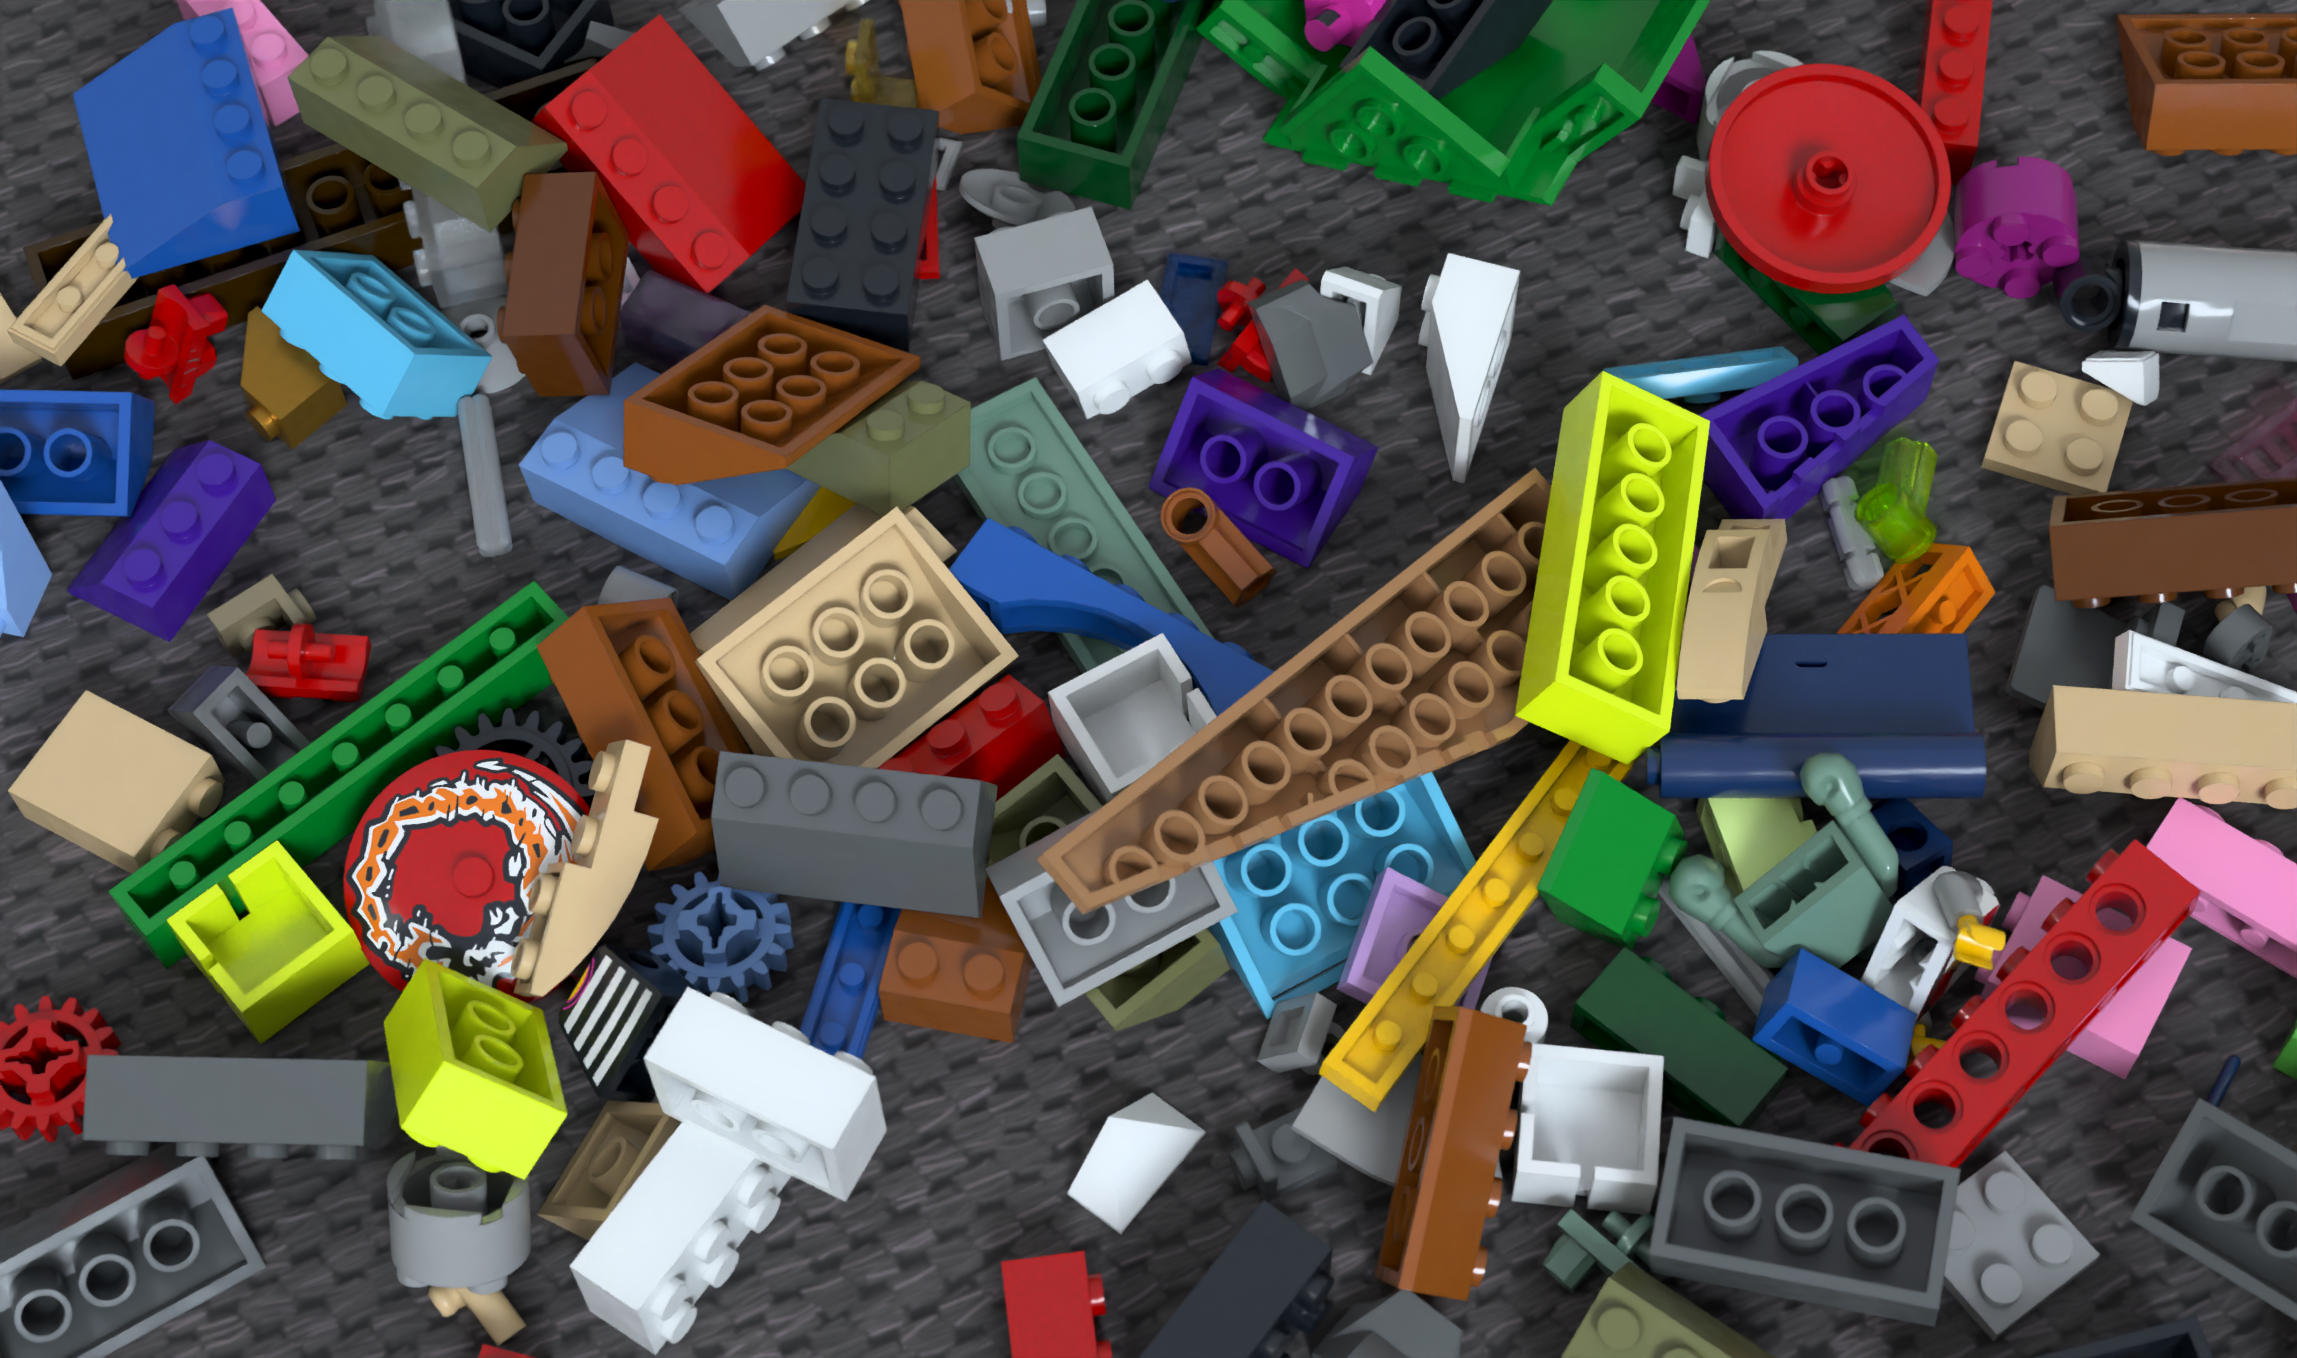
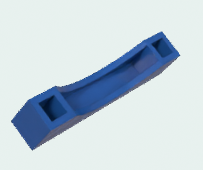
[949,518,1274,717]

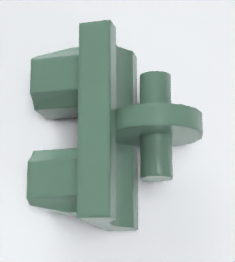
[1543,1209,1655,1293]

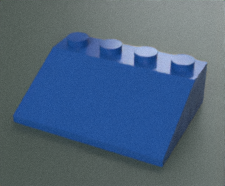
[73,8,300,279]

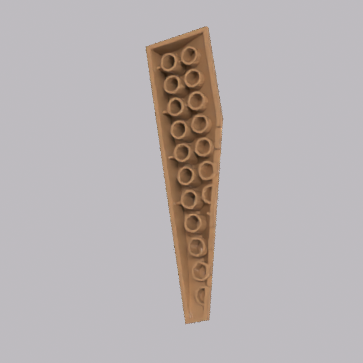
[1037,468,1551,914]

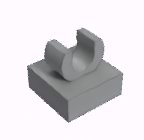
[1257,992,1345,1075]

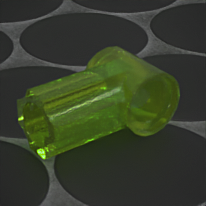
[1854,437,1938,564]

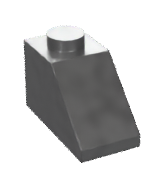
[167,665,311,785]

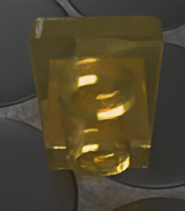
[845,19,919,109]

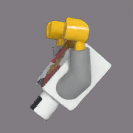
[1860,866,2006,1071]

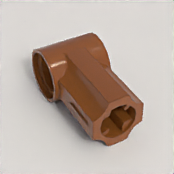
[1160,487,1277,608]

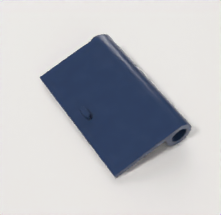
[1645,633,1986,799]

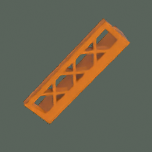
[1836,541,1996,634]

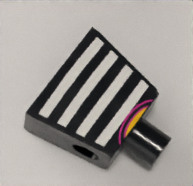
[559,944,707,1103]

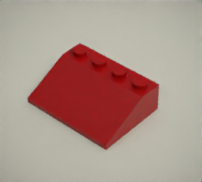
[531,14,806,307]

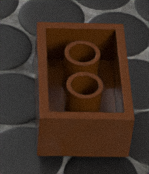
[497,172,630,397]

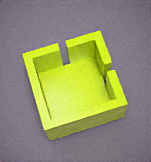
[167,840,370,1044]

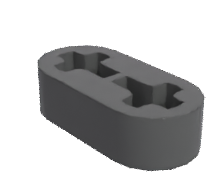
[2202,604,2273,674]

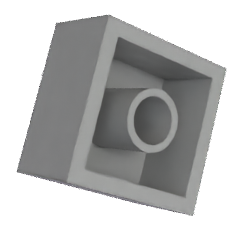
[974,206,1115,361]

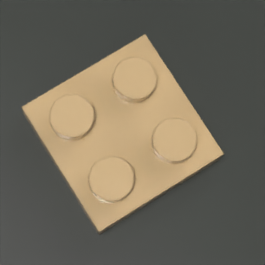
[1981,361,2133,495]

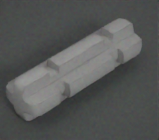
[1819,475,1884,591]

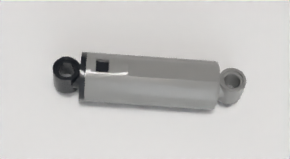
[2052,239,2297,362]

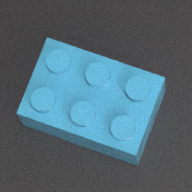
[262,250,493,420]

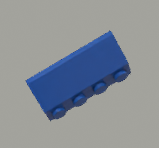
[0,389,155,517]

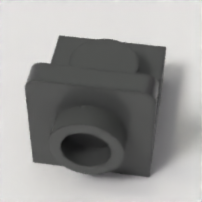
[1227,1106,1338,1202]

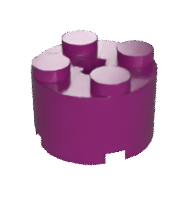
[1953,157,2079,299]

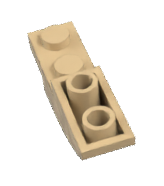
[1677,519,1787,703]
[511,739,659,997]

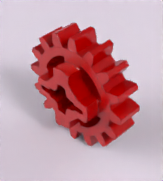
[0,996,121,1143]

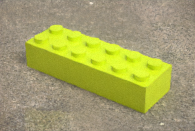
[1515,371,1710,765]

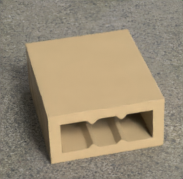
[8,690,225,874]

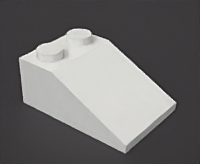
[1419,253,1520,484]

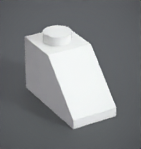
[1320,266,1402,376]

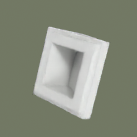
[2082,351,2159,406]

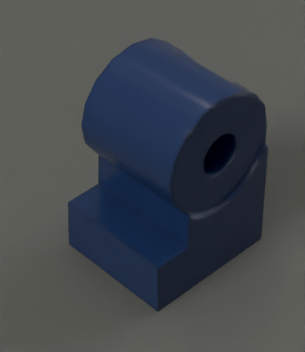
[1870,799,1953,901]

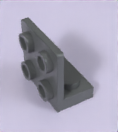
[2006,585,2185,711]

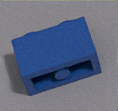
[1752,948,1917,1107]

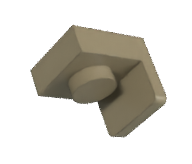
[207,574,317,659]

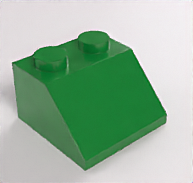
[1536,768,1687,951]

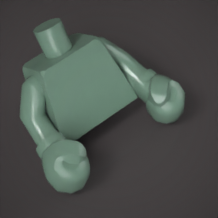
[1669,752,1899,969]

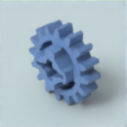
[647,871,795,1003]

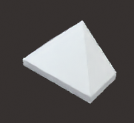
[1068,1092,1206,1234]

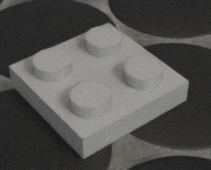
[1943,1151,2100,1342]

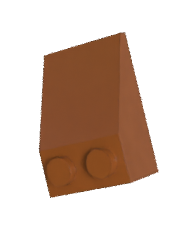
[878,877,1033,1043]

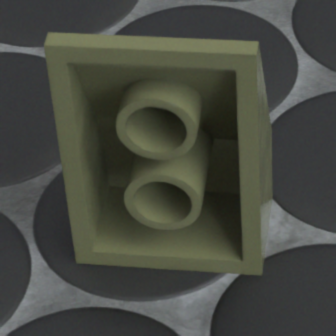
[785,380,971,516]

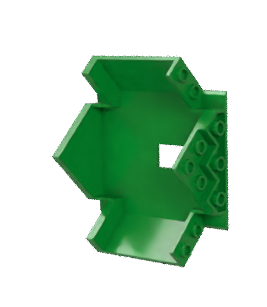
[1195,0,1710,206]

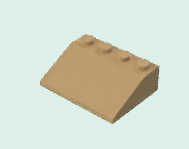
[695,507,1019,769]

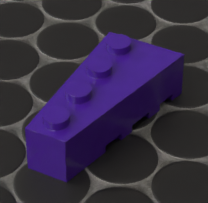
[1698,315,1939,521]

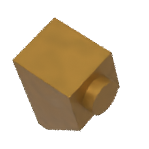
[241,306,348,450]

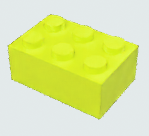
[384,958,568,1180]

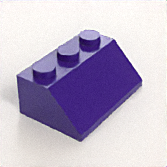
[1148,368,1379,569]
[66,440,276,642]

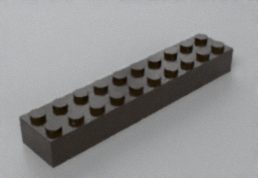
[23,57,598,380]

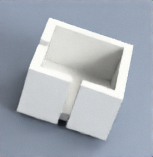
[1048,633,1217,806]
[1511,1043,1664,1215]

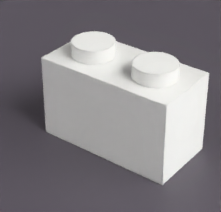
[1043,279,1192,419]

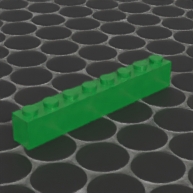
[108,581,569,969]

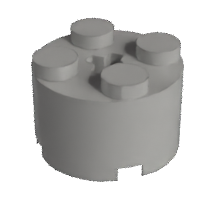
[387,1145,532,1294]

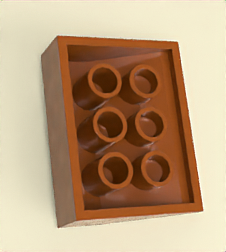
[2116,13,2297,156]
[623,304,921,485]

